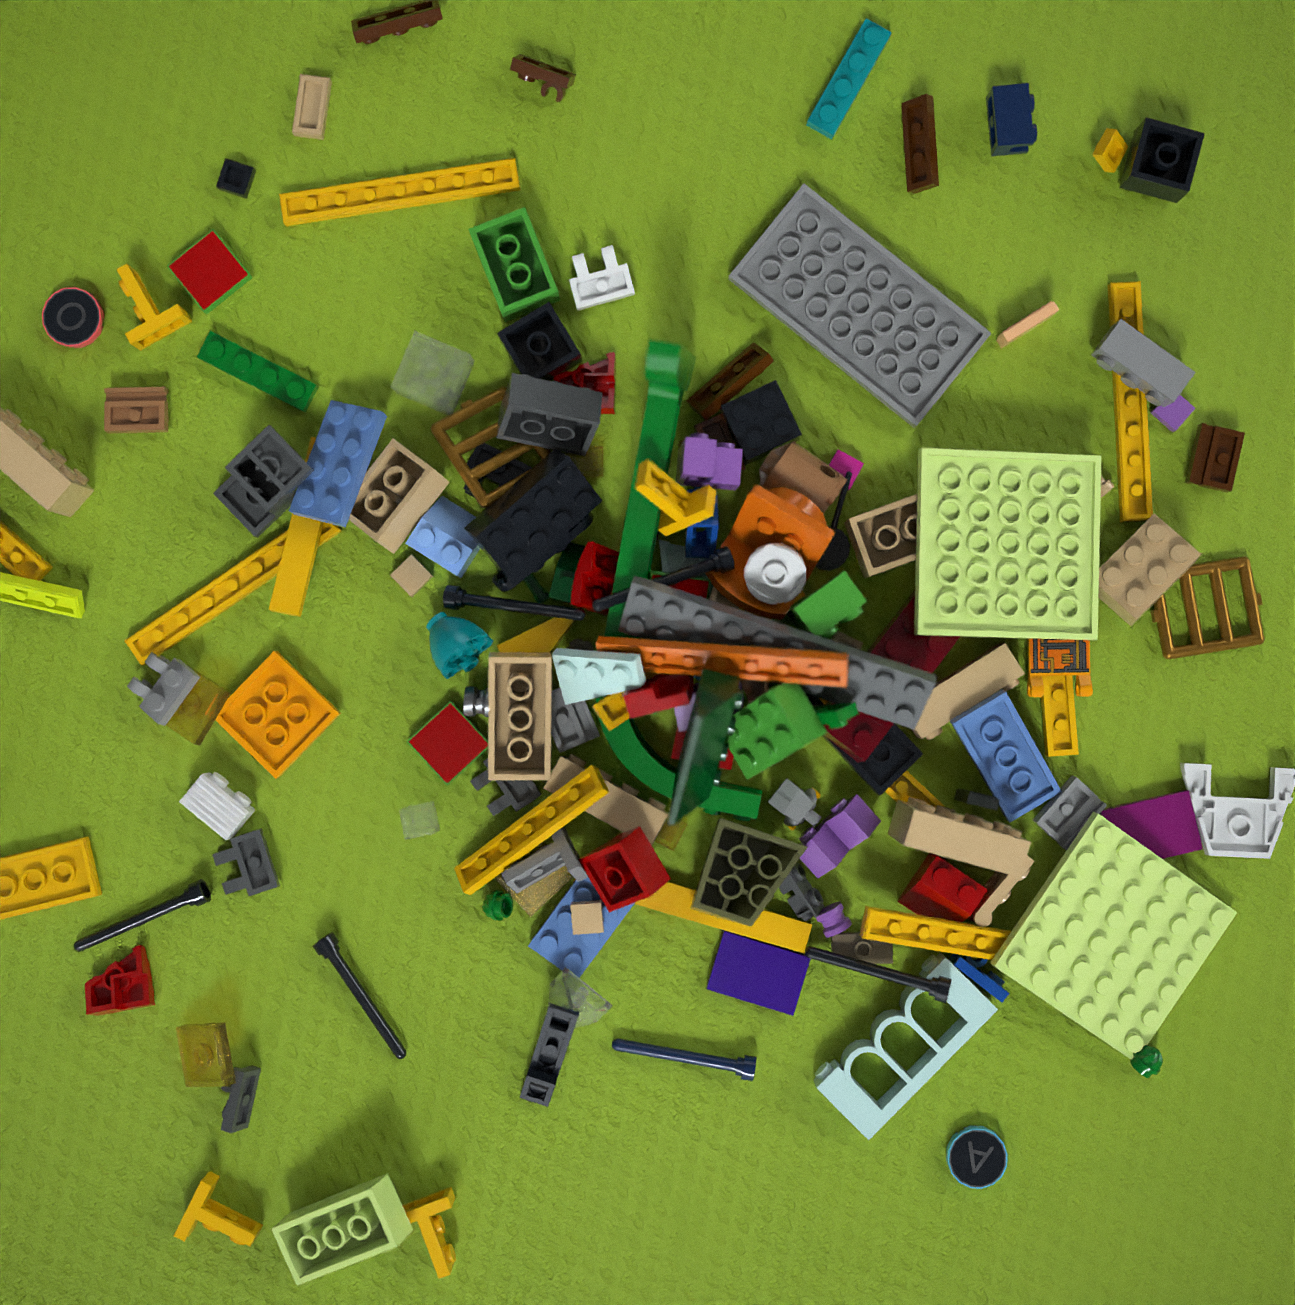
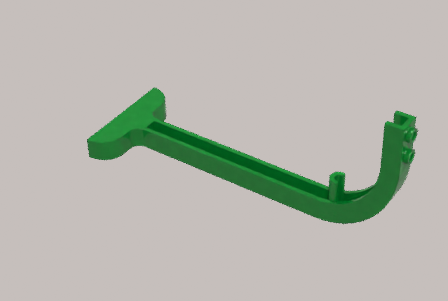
[596,339,763,821]

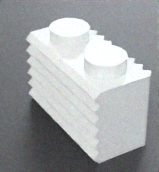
[179,772,255,840]

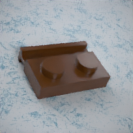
[1185,423,1245,493]

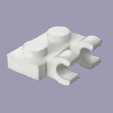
[569,245,635,311]

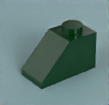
[549,542,585,605]

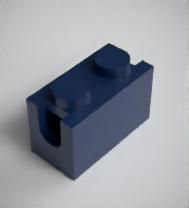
[986,83,1037,156]

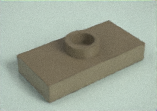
[831,932,893,964]

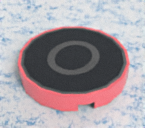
[42,287,104,348]

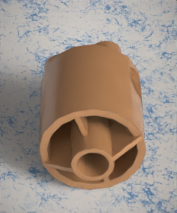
[759,441,847,515]

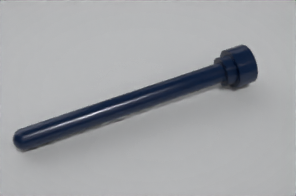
[612,1038,757,1081]

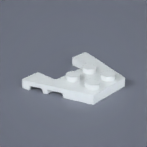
[1180,763,1295,859]

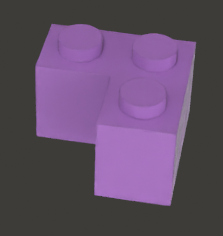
[676,433,743,491]

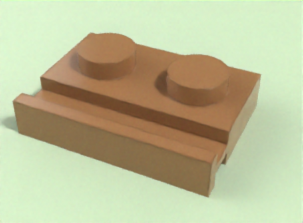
[104,387,168,433]

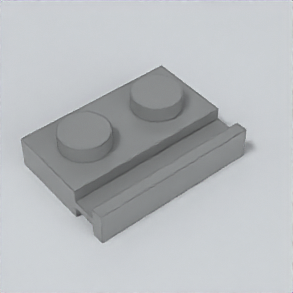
[551,688,600,753]
[1033,775,1107,850]

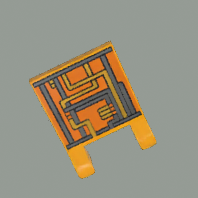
[1027,638,1093,697]

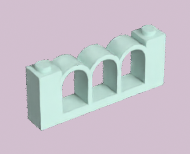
[813,952,998,1140]

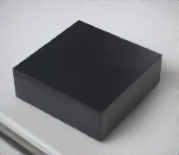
[216,158,256,199]

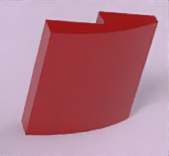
[571,541,619,617]

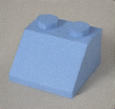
[405,496,480,578]

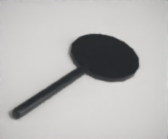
[815,471,852,571]

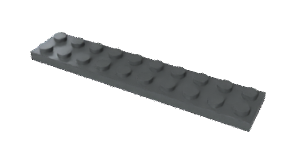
[618,576,937,730]

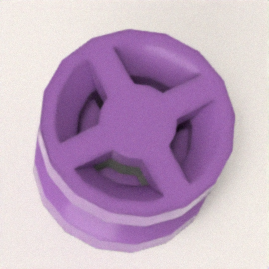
[816,901,852,938]

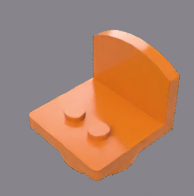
[705,485,835,620]

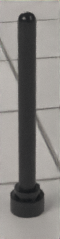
[592,546,735,611]
[443,585,586,621]
[74,879,211,952]
[312,932,407,1059]
[805,946,952,1003]

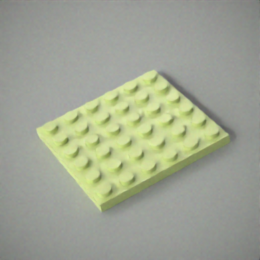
[914,448,1101,640]
[990,811,1237,1060]

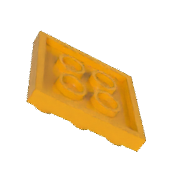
[211,651,341,779]

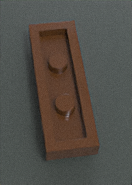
[351,0,443,44]
[901,94,939,194]
[686,342,774,420]

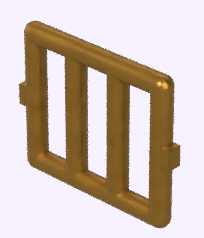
[431,386,551,508]
[1150,556,1265,659]

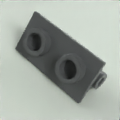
[779,862,824,921]

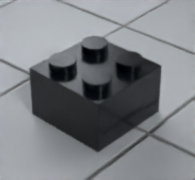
[1119,117,1205,203]
[497,302,582,381]
[719,380,802,466]

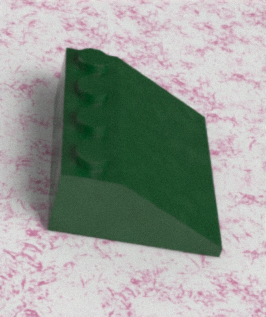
[668,669,744,825]

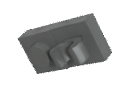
[221,1065,261,1133]

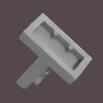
[501,826,588,893]

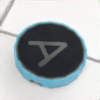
[946,1125,1008,1189]

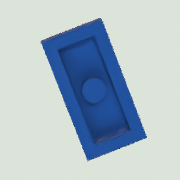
[948,954,1009,1003]

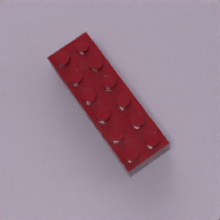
[823,590,961,763]

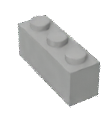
[1091,319,1196,407]

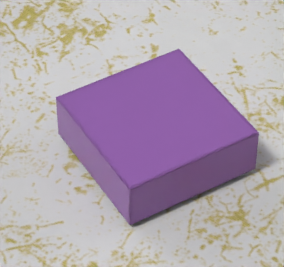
[1150,395,1195,432]

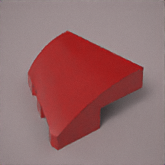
[554,352,616,414]
[623,673,694,719]
[85,945,155,1016]

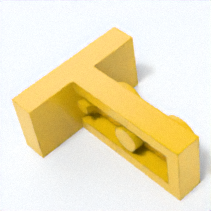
[116,264,192,351]
[635,459,716,536]
[174,1171,263,1247]
[402,1187,456,1279]

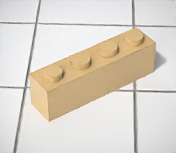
[911,643,1025,740]
[544,754,669,846]

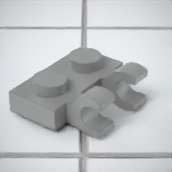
[127,652,200,726]

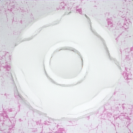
[745,543,806,604]

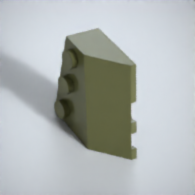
[690,818,808,927]

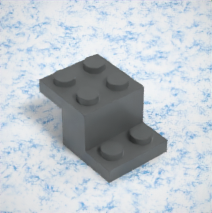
[213,425,314,538]

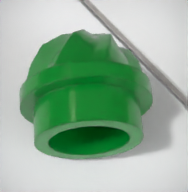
[482,890,513,921]
[1130,1045,1163,1078]

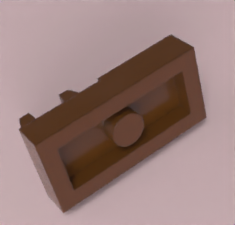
[510,54,576,102]

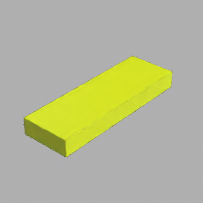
[0,572,85,618]

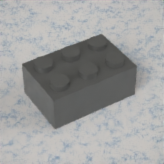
[496,373,602,456]

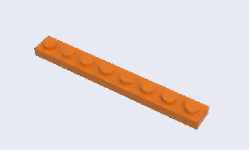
[596,636,848,687]

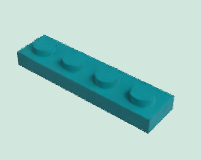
[806,18,892,140]

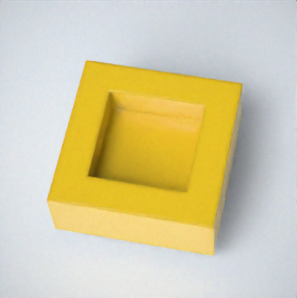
[1092,128,1129,173]

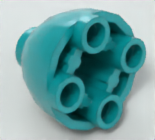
[426,612,493,679]

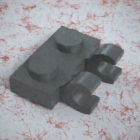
[470,758,542,816]
[212,828,280,896]

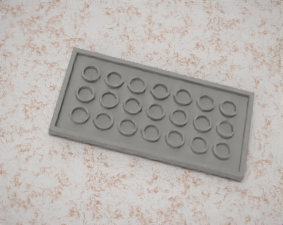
[728,183,991,428]

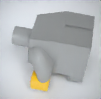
[768,778,821,830]

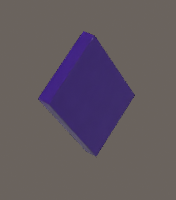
[706,930,810,1016]

